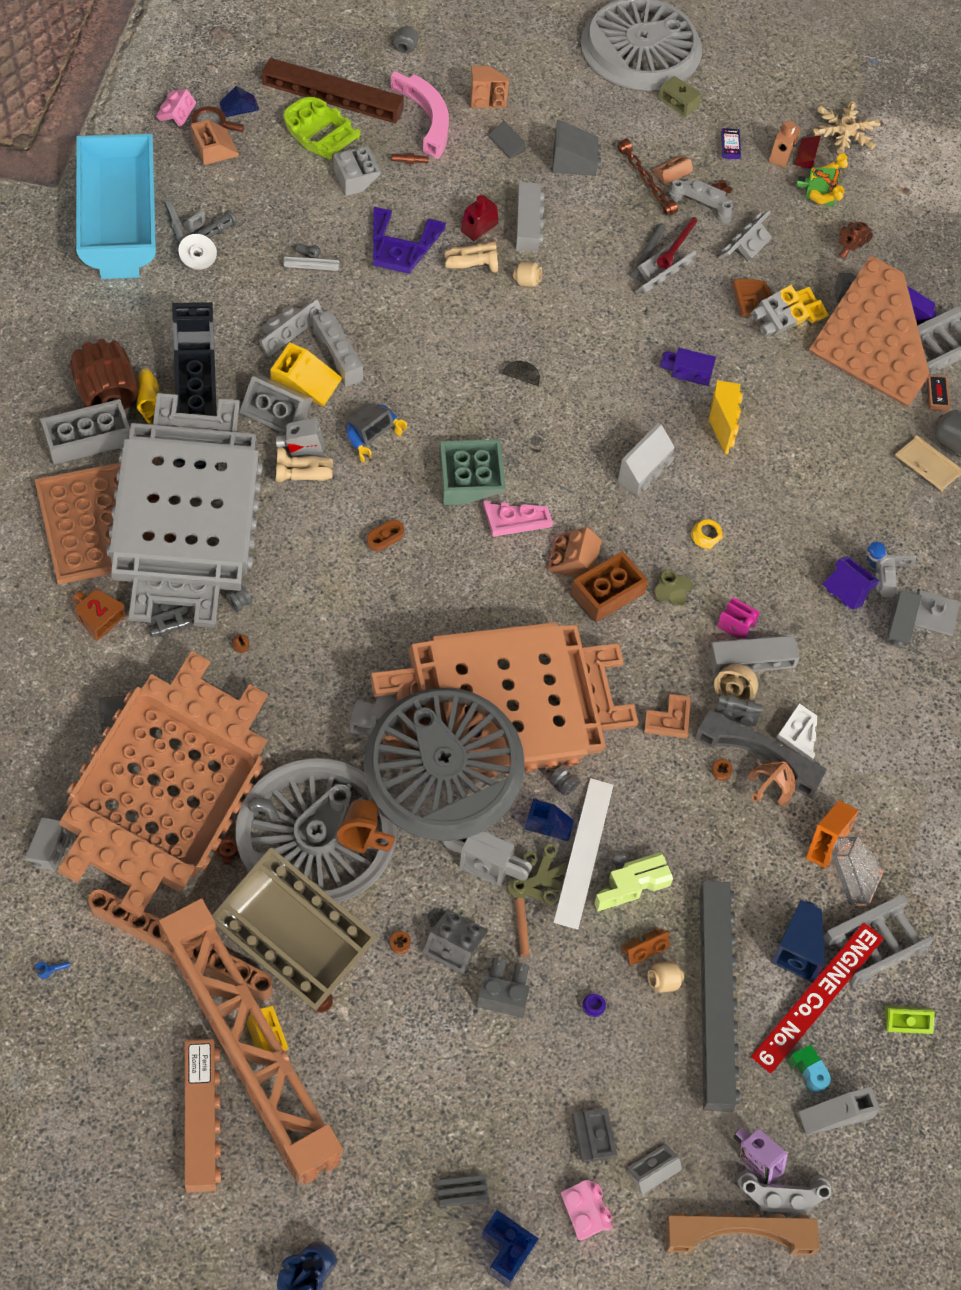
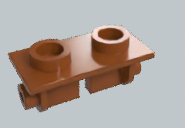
[621,928,670,966]

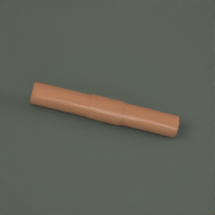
[515,898,530,957]

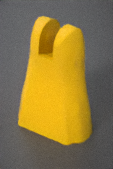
[137,368,160,425]

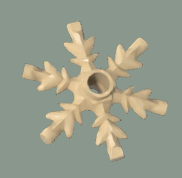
[812,101,880,154]

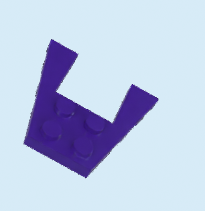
[373,206,446,274]

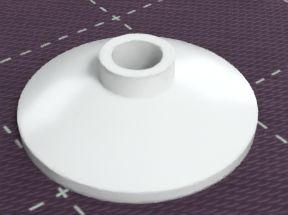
[178,234,217,270]

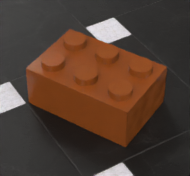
[571,551,648,623]

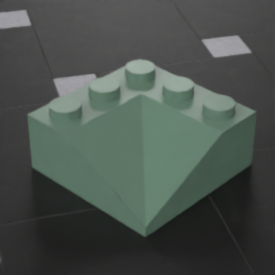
[439,440,506,505]

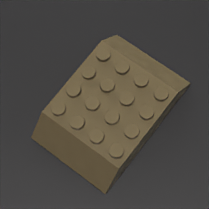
[212,847,378,1011]

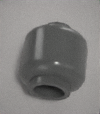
[393,26,419,53]

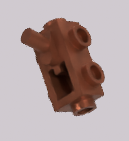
[838,221,873,259]

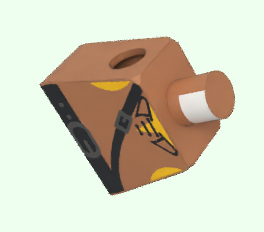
[769,121,800,168]

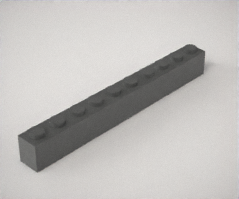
[700,880,740,1112]

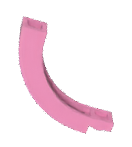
[391,71,449,159]

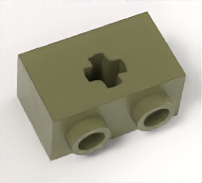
[659,76,701,117]

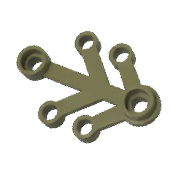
[508,843,569,906]

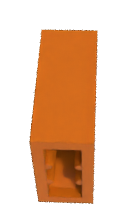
[806,800,859,869]

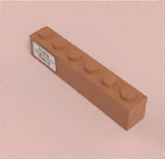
[185,1039,221,1193]

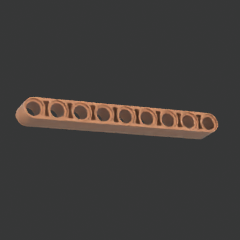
[88,889,273,1001]

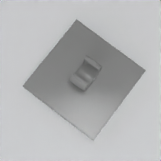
[915,590,960,636]

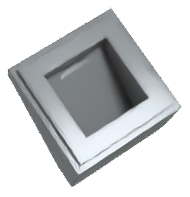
[183,210,205,234]

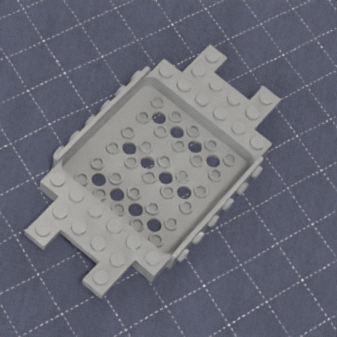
[107,393,262,628]

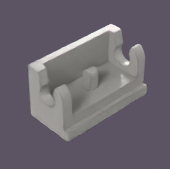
[25,818,72,872]

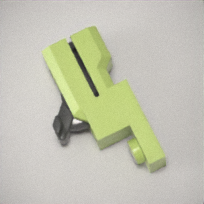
[594,852,673,912]

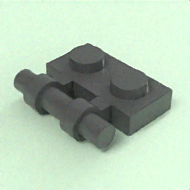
[147,603,193,638]
[715,694,763,726]

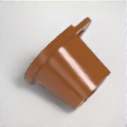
[337,799,395,853]

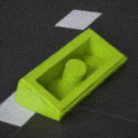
[885,1005,935,1034]

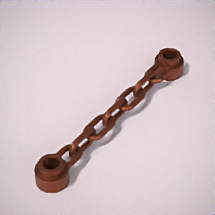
[617,138,678,215]

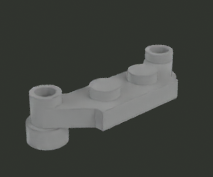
[668,178,733,223]
[737,1170,832,1214]

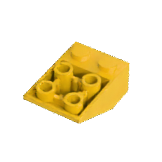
[270,342,342,407]
[709,380,743,454]

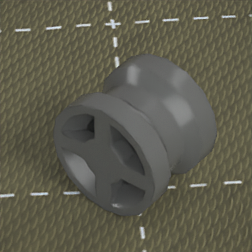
[226,586,252,612]

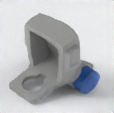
[865,541,916,597]

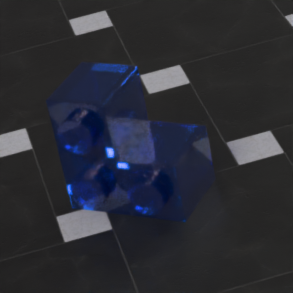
[481,1210,539,1288]

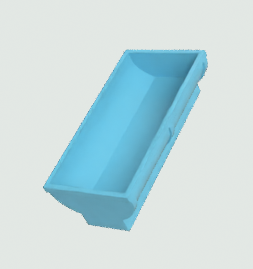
[76,134,156,279]

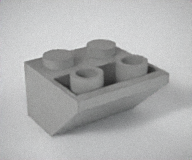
[333,146,381,196]

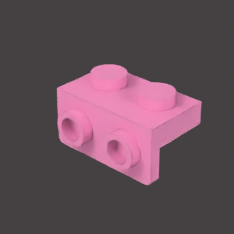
[156,89,196,127]
[560,1180,613,1240]

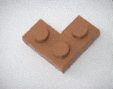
[644,694,691,738]

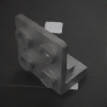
[423,910,488,974]

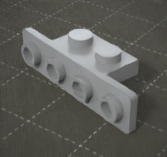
[718,210,772,261]
[635,247,697,294]
[259,299,323,357]

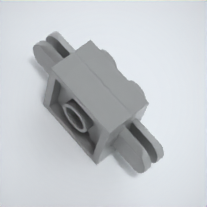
[444,830,532,887]

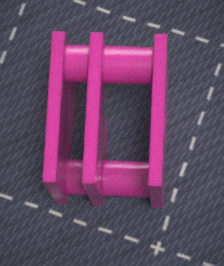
[717,597,760,639]

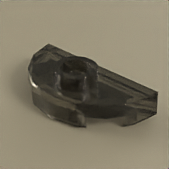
[502,361,540,387]

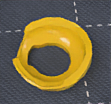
[691,519,723,549]

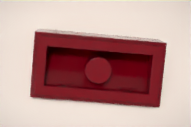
[795,136,821,169]

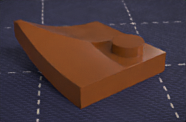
[732,279,773,317]

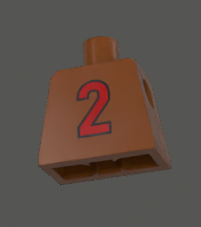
[73,589,126,641]

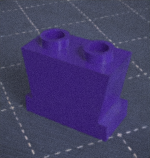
[822,556,879,610]

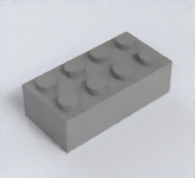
[40,399,130,465]

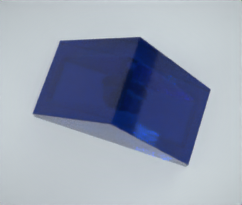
[219,86,259,117]

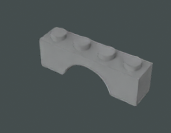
[313,310,363,387]

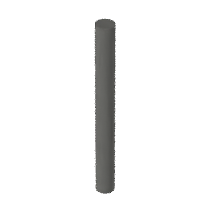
[630,223,665,279]

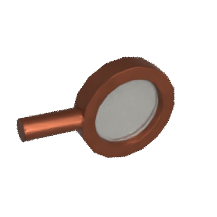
[191,106,244,132]

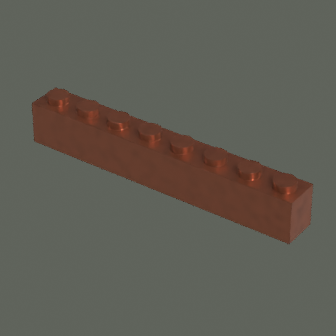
[262,58,404,124]

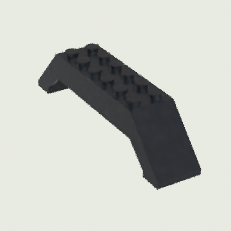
[172,302,219,471]

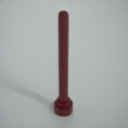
[657,217,697,269]

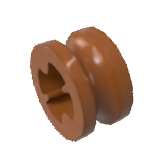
[712,759,732,781]
[390,931,411,954]

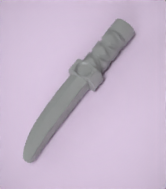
[165,201,185,242]

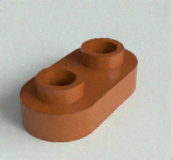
[367,520,404,551]

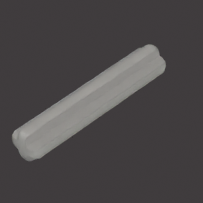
[283,256,340,271]

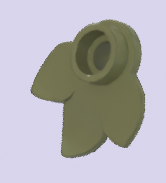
[655,570,694,606]

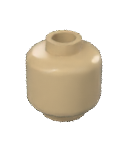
[513,262,543,287]
[648,961,684,993]

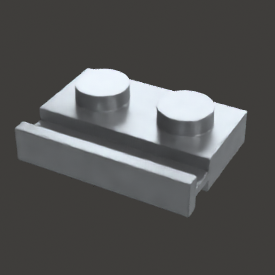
[572,1108,617,1163]

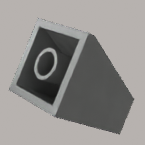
[552,120,601,176]

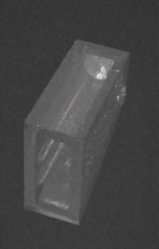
[831,836,885,906]

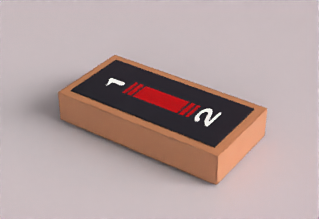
[927,375,950,411]

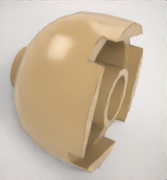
[714,664,759,701]

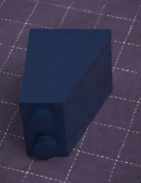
[771,900,825,983]

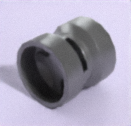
[550,765,581,796]

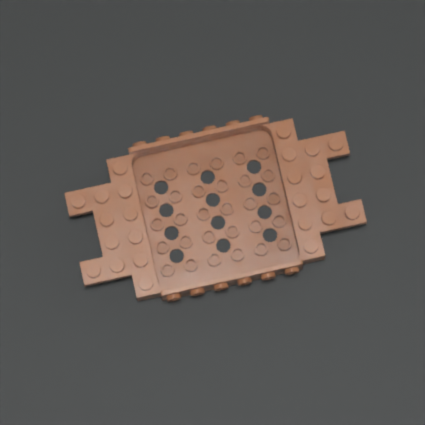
[370,622,639,780]
[57,651,268,918]

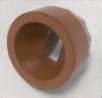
[232,634,250,653]

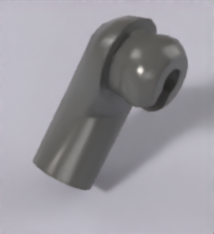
[296,243,321,258]

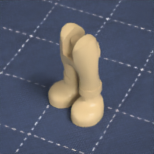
[444,241,498,273]
[276,447,333,482]

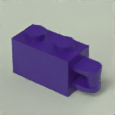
[660,347,716,386]

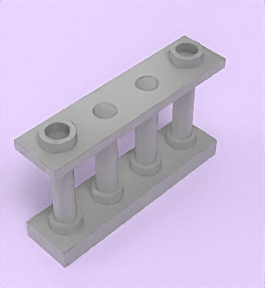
[918,306,961,375]
[823,894,933,986]

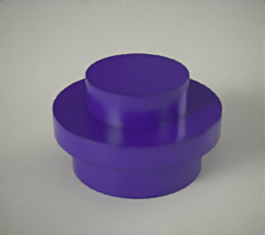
[582,994,606,1017]

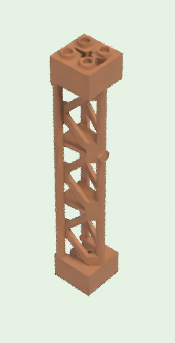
[159,898,343,1185]

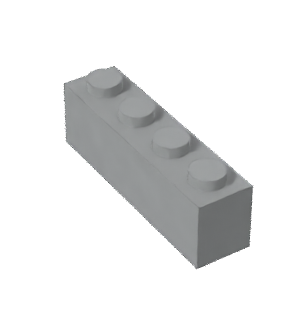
[516,182,544,252]
[709,635,800,675]

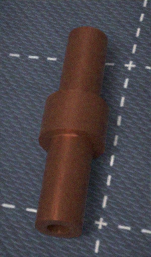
[392,153,429,164]

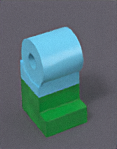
[787,1044,831,1093]

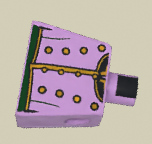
[734,1128,788,1184]

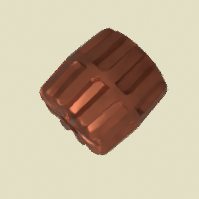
[70,338,139,410]

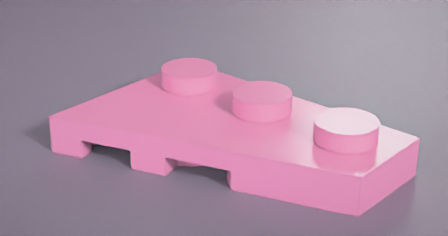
[483,501,553,537]

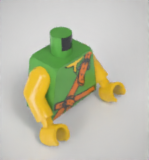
[796,153,848,207]

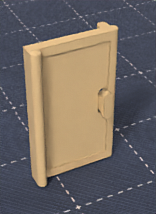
[895,435,961,492]

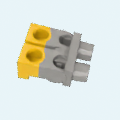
[750,285,810,337]

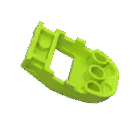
[284,97,360,160]

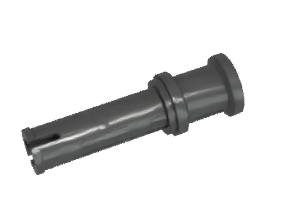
[195,210,237,238]

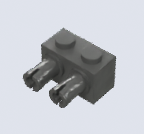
[477,958,530,1018]

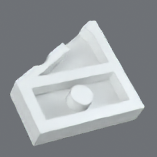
[776,703,817,761]

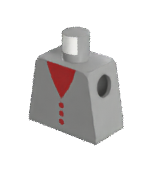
[276,418,324,457]

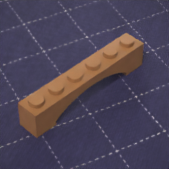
[665,1212,820,1255]

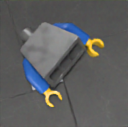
[345,402,407,463]

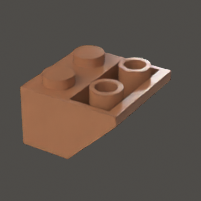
[470,66,509,108]
[191,120,239,165]
[547,527,602,578]

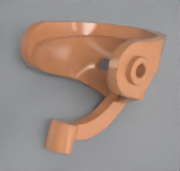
[748,760,796,807]

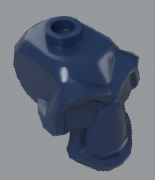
[277,1241,337,1290]

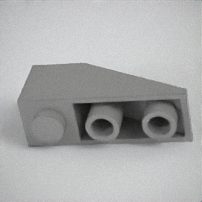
[798,1087,880,1135]

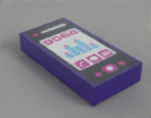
[721,128,741,159]

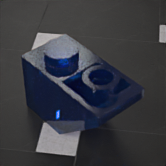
[525,799,574,842]

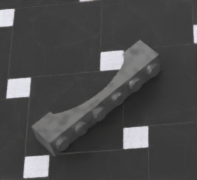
[695,709,827,799]

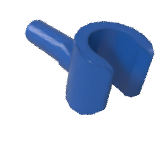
[35,961,70,979]

